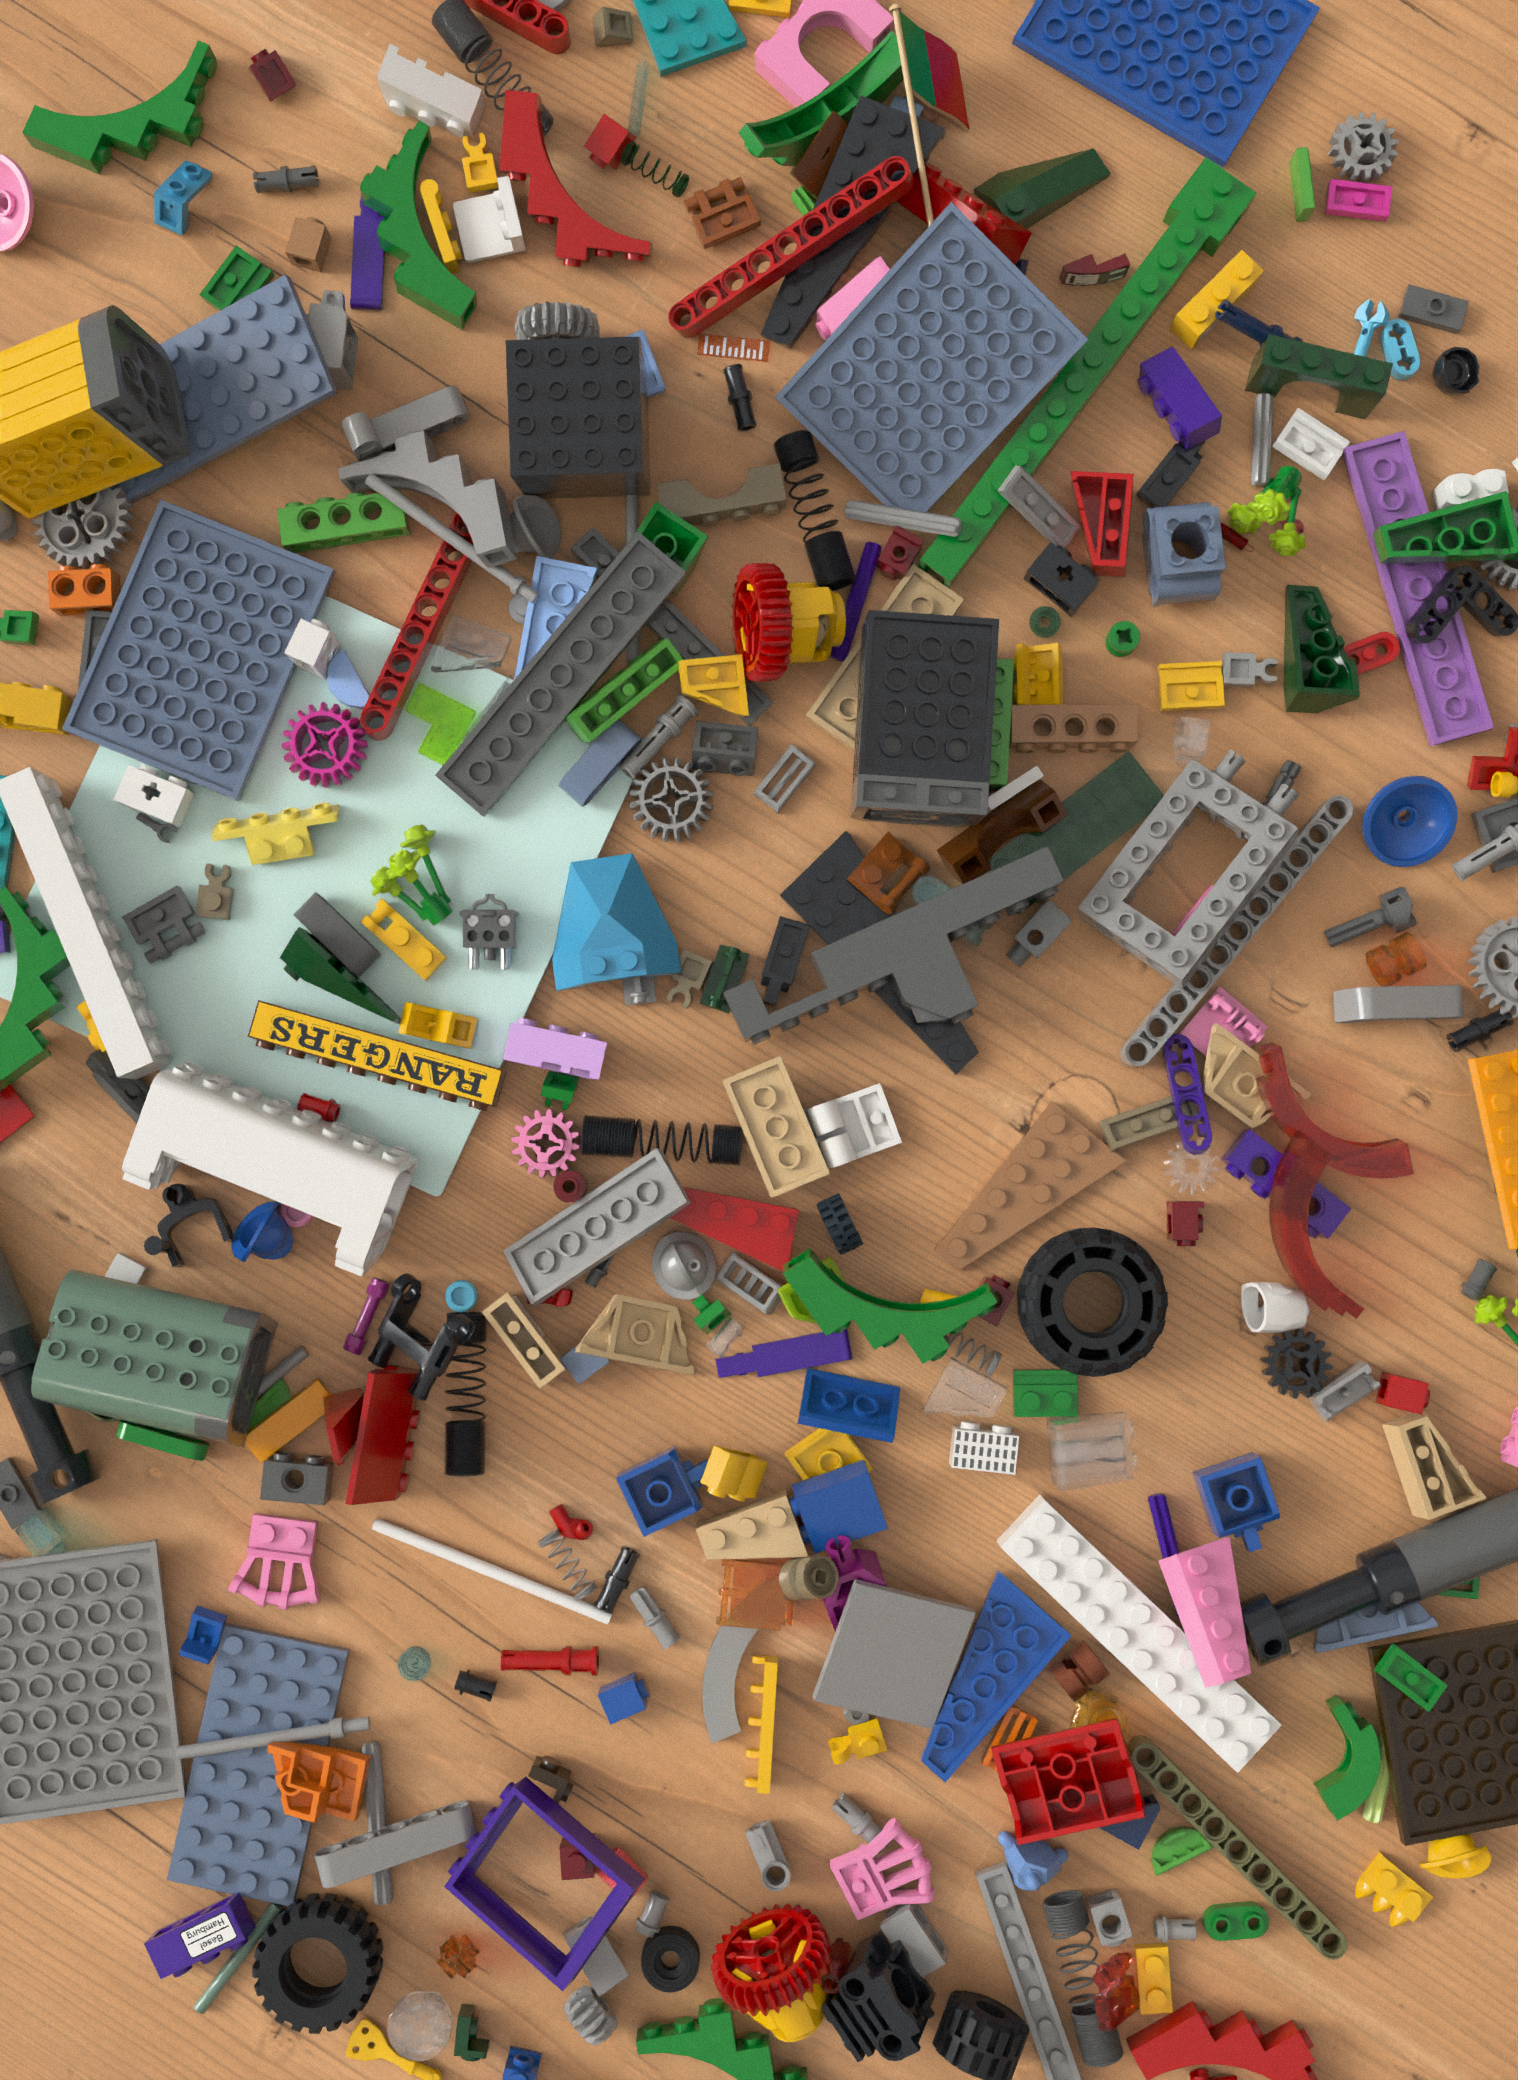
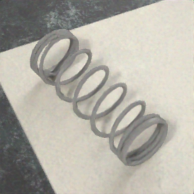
[947,1332,1002,1376]
[538,1529,597,1601]

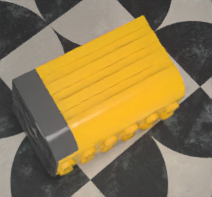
[0,305,191,519]

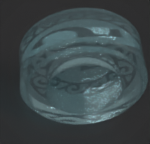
[398,1646,431,1681]

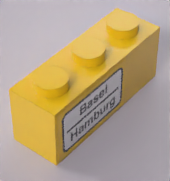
[1169,250,1264,350]

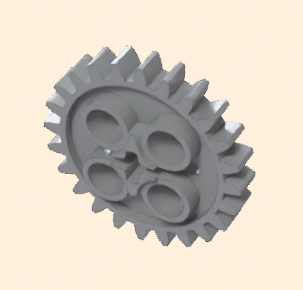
[32,484,134,569]
[1467,916,1518,1018]

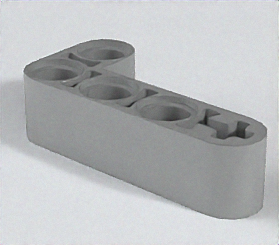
[341,386,471,461]
[1333,985,1464,1023]

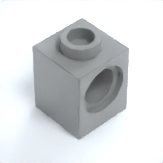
[1086,1888,1133,1947]

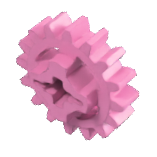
[511,1109,581,1178]

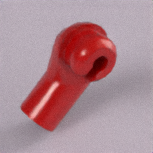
[549,1504,593,1540]

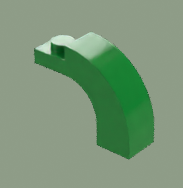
[1313,1695,1381,1821]

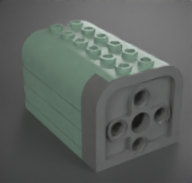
[31,1269,278,1448]

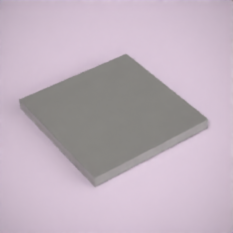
[812,1579,976,1729]

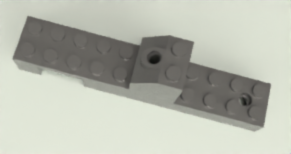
[723,846,1064,1045]

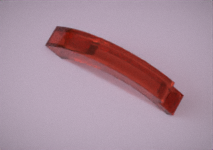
[1255,1042,1414,1178]
[1269,1130,1364,1319]

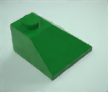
[632,502,709,596]

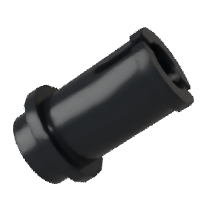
[454,1669,497,1702]

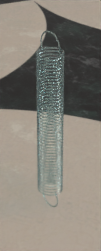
[628,54,649,142]

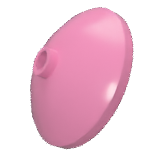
[0,153,34,252]

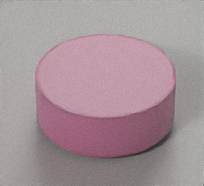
[280,1204,313,1227]

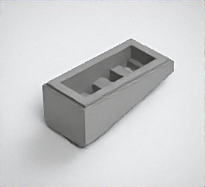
[715,1252,783,1315]

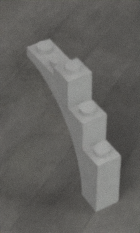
[338,430,517,568]

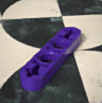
[1162,1034,1212,1155]

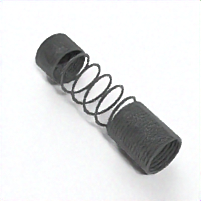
[432,0,553,136]
[1042,1890,1124,2068]

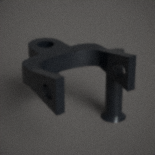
[144,1183,234,1268]

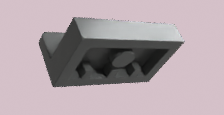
[692,721,759,776]

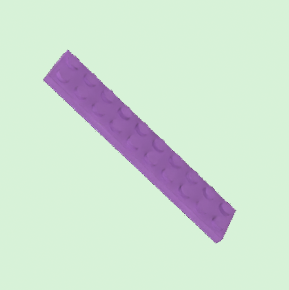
[1342,431,1494,747]

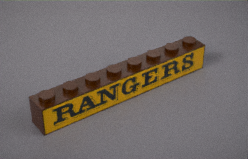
[248,1000,507,1112]

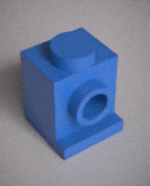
[502,2046,542,2080]

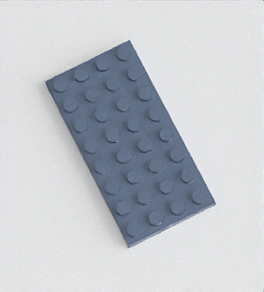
[119,275,338,503]
[167,1623,350,1906]

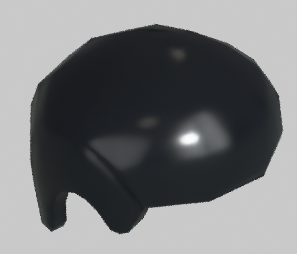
[1432,347,1479,396]

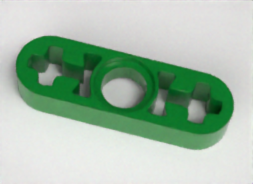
[116,1420,210,1461]

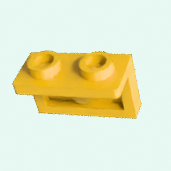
[1013,643,1064,705]

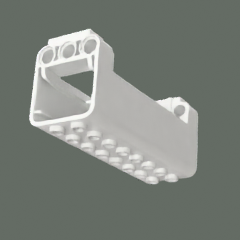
[122,1062,418,1277]

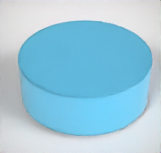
[445,1280,478,1312]

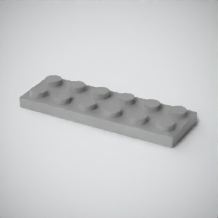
[503,1148,691,1306]

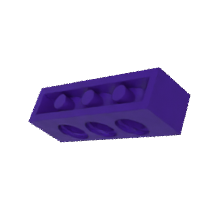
[1221,1129,1351,1239]

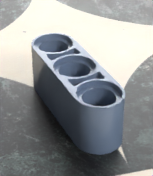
[559,718,642,807]

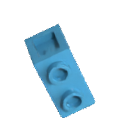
[154,161,212,235]

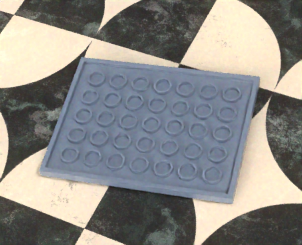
[775,202,1088,530]
[62,499,336,802]

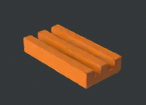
[981,1705,1038,1772]

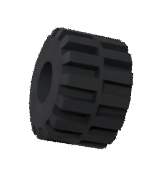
[933,1990,1030,2080]

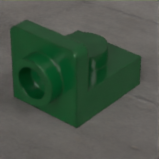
[454,2004,490,2062]

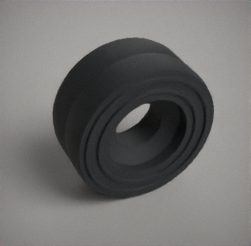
[641,1926,700,1993]

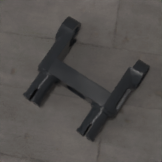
[368,1273,475,1401]

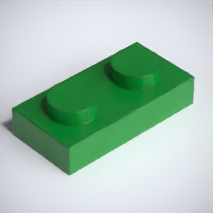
[1373,1643,1448,1712]

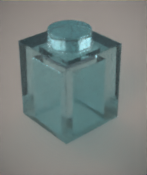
[14,1506,72,1556]

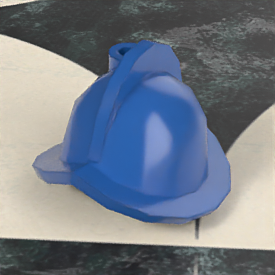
[232,1201,293,1262]

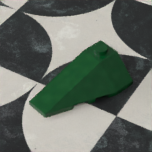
[974,148,1111,229]
[1283,585,1360,714]
[280,927,401,1024]

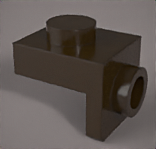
[528,1756,573,1804]

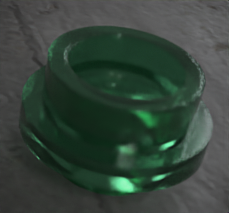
[1029,606,1061,638]

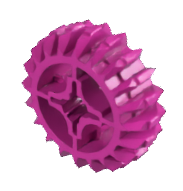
[282,702,368,788]

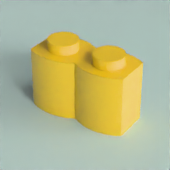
[701,1445,769,1502]

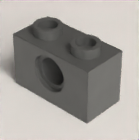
[260,1452,334,1505]

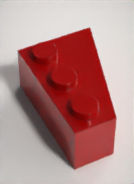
[1070,471,1134,577]

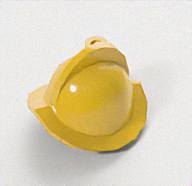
[1419,1834,1492,1879]

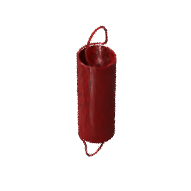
[1220,522,1254,552]

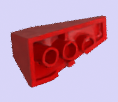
[323,1387,364,1466]

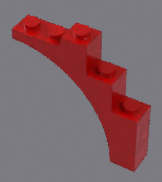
[499,90,653,268]
[1126,2001,1318,2080]

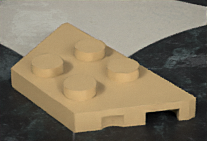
[1201,1023,1311,1129]
[575,1294,694,1375]

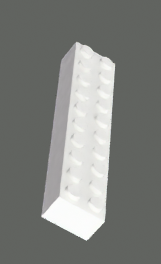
[0,767,171,1080]
[996,1494,1282,1773]

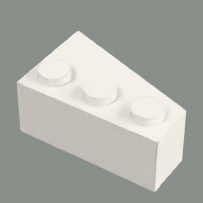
[377,44,486,138]

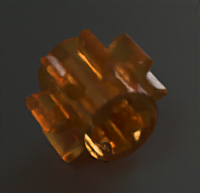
[437,1934,479,1979]

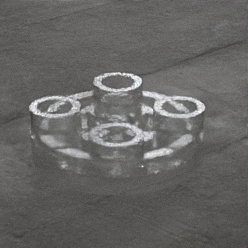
[387,1991,453,2061]

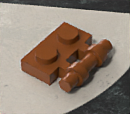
[684,177,761,250]

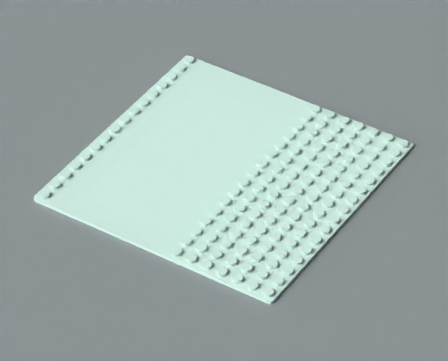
[0,596,644,1196]

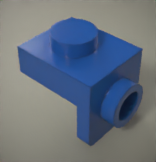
[179,1605,227,1664]

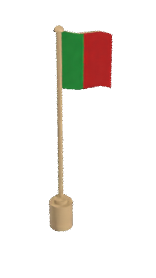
[889,3,969,227]

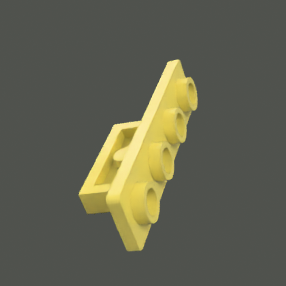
[211,802,340,865]

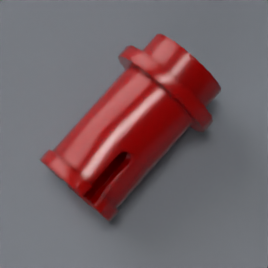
[297,1093,341,1122]

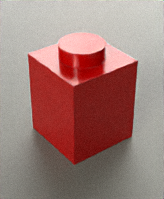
[584,113,637,169]
[1376,1371,1430,1415]

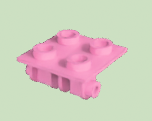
[1179,986,1268,1057]

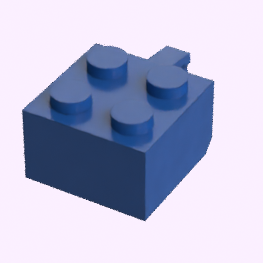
[616,1445,708,1537]
[1192,1452,1280,1552]

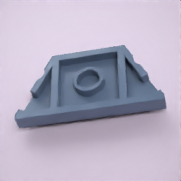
[1313,1602,1438,1653]

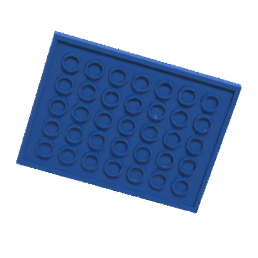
[1012,0,1320,168]

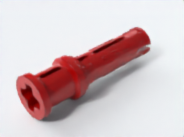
[501,1646,599,1676]

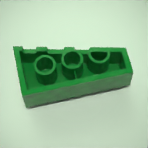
[1373,491,1518,564]

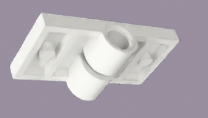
[804,1083,902,1169]

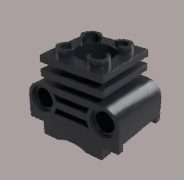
[821,1931,936,2062]

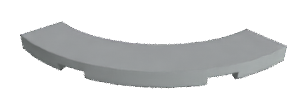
[702,1573,794,1744]

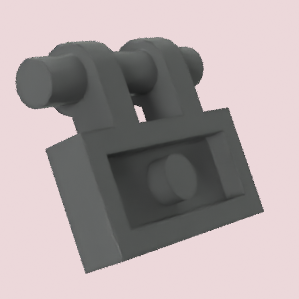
[122,885,206,964]

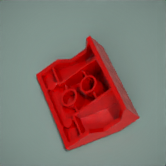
[345,1364,420,1505]
[991,1718,1146,1845]

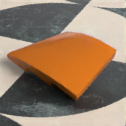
[268,1741,371,1823]

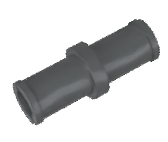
[253,165,319,193]

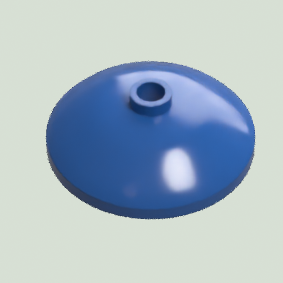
[1362,776,1458,867]

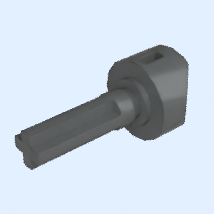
[1324,887,1417,948]

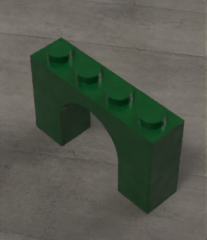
[1245,334,1393,419]

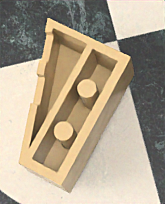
[1382,1414,1487,1520]
[696,1490,808,1560]

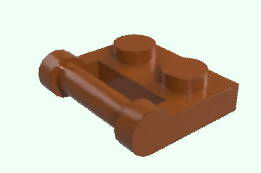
[847,832,930,915]

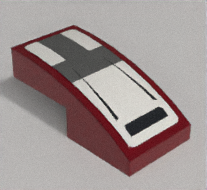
[1059,253,1130,286]

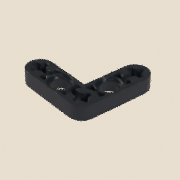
[1406,566,1518,644]

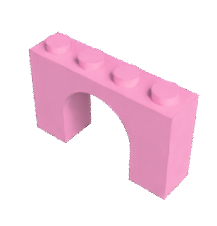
[755,0,894,108]

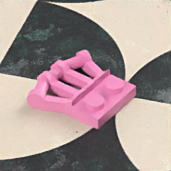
[228,1513,320,1610]
[830,1818,935,1920]

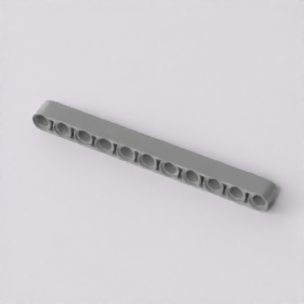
[1120,795,1353,1067]

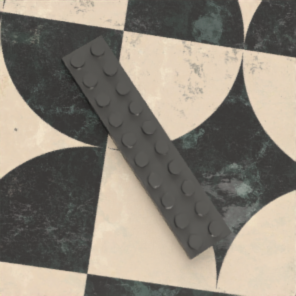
[435,531,688,817]

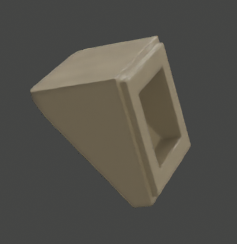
[593,7,633,47]

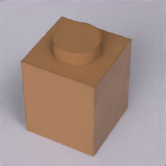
[285,217,331,272]

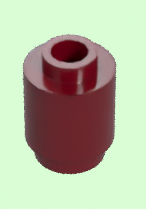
[553,1171,588,1203]

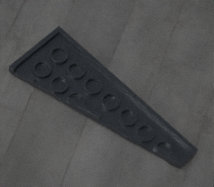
[761,96,946,349]
[780,831,979,1075]

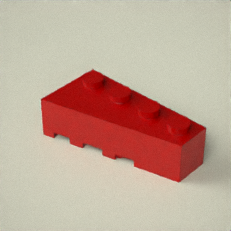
[896,163,1032,266]

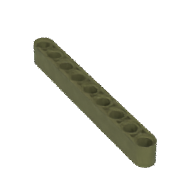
[1127,1735,1347,1960]

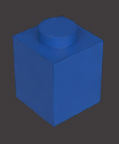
[598,1672,650,1725]

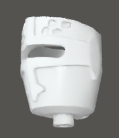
[1241,1282,1310,1333]

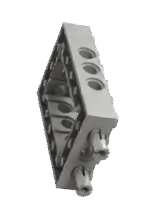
[1078,750,1298,989]

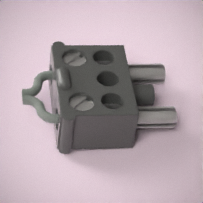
[459,894,519,970]

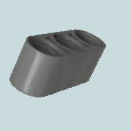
[293,892,381,977]

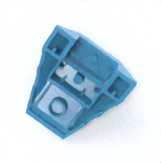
[552,853,681,991]

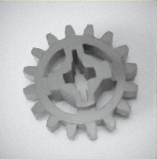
[1328,112,1399,183]

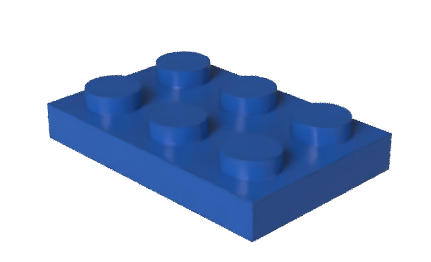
[797,1368,900,1443]

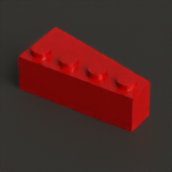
[670,1186,799,1271]

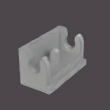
[1308,1361,1381,1422]
[880,1904,948,1977]
[563,1916,629,1997]

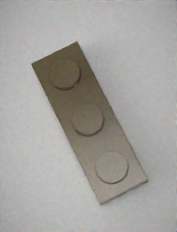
[1100,1096,1199,1153]

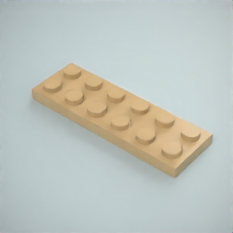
[805,564,964,751]

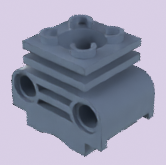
[1142,502,1226,607]

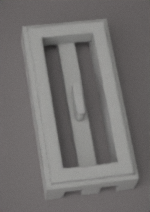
[753,744,816,814]

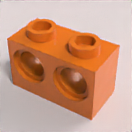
[48,564,121,616]

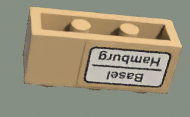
[482,1290,566,1389]

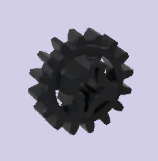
[1260,1328,1333,1399]

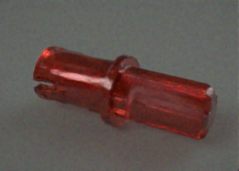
[821,1938,851,1994]

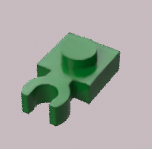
[0,610,39,645]

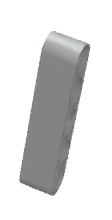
[314,1801,477,1888]

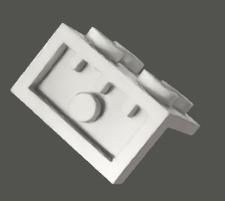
[453,176,526,263]

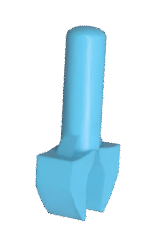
[1354,299,1390,357]

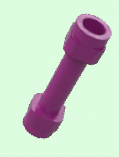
[343,1277,390,1355]

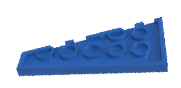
[920,1570,1072,1782]

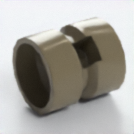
[779,1555,839,1600]

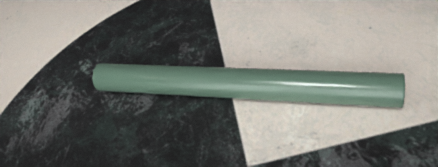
[194,1903,283,2014]

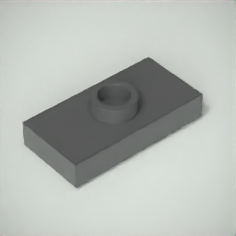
[1398,284,1469,334]
[0,1457,43,1530]

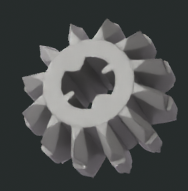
[564,1985,617,2046]

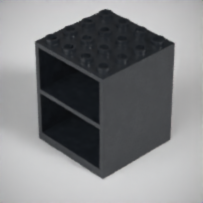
[505,337,651,499]

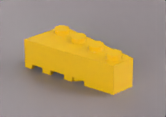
[0,682,72,735]

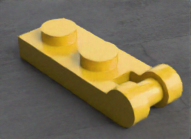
[420,179,462,274]
[360,898,447,981]

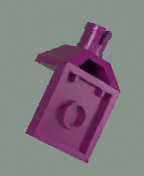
[823,1535,887,1631]

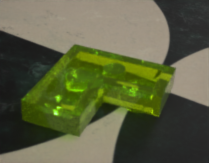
[405,682,476,766]

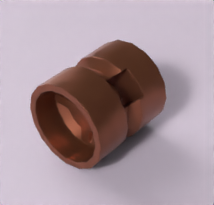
[1049,1640,1110,1702]

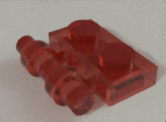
[1093,1952,1140,2031]

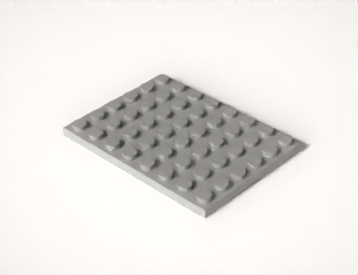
[0,1539,187,1825]

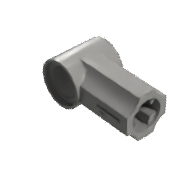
[745,1819,792,1892]

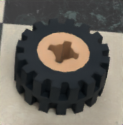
[816,1193,863,1255]

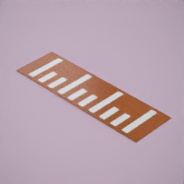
[697,333,770,362]

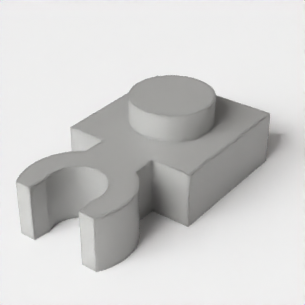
[1222,652,1278,687]

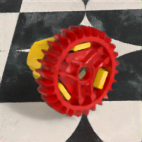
[731,563,846,682]
[711,1903,832,2042]

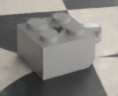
[306,290,358,390]

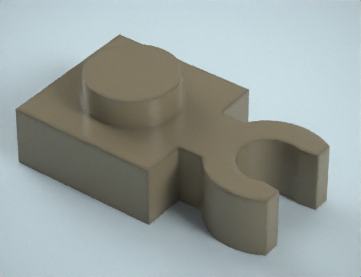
[196,863,234,920]
[667,949,714,1009]

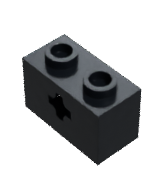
[1023,542,1099,617]

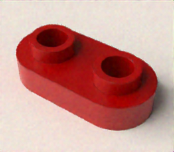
[1344,632,1400,676]

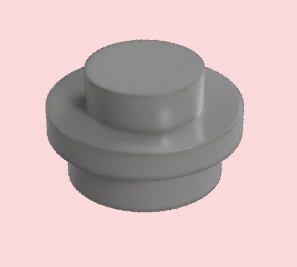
[509,594,528,624]

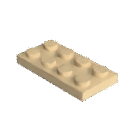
[722,1056,830,1198]

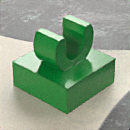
[541,1071,579,1110]
[692,1295,732,1335]

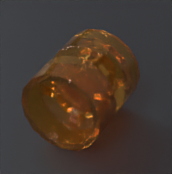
[1365,932,1427,987]

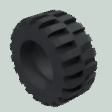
[252,1893,384,2034]

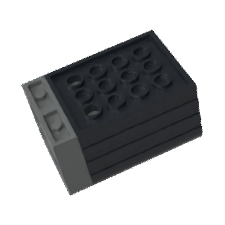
[850,610,999,827]

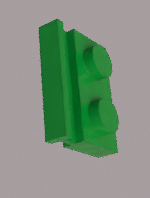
[199,245,275,311]
[1013,1369,1078,1417]

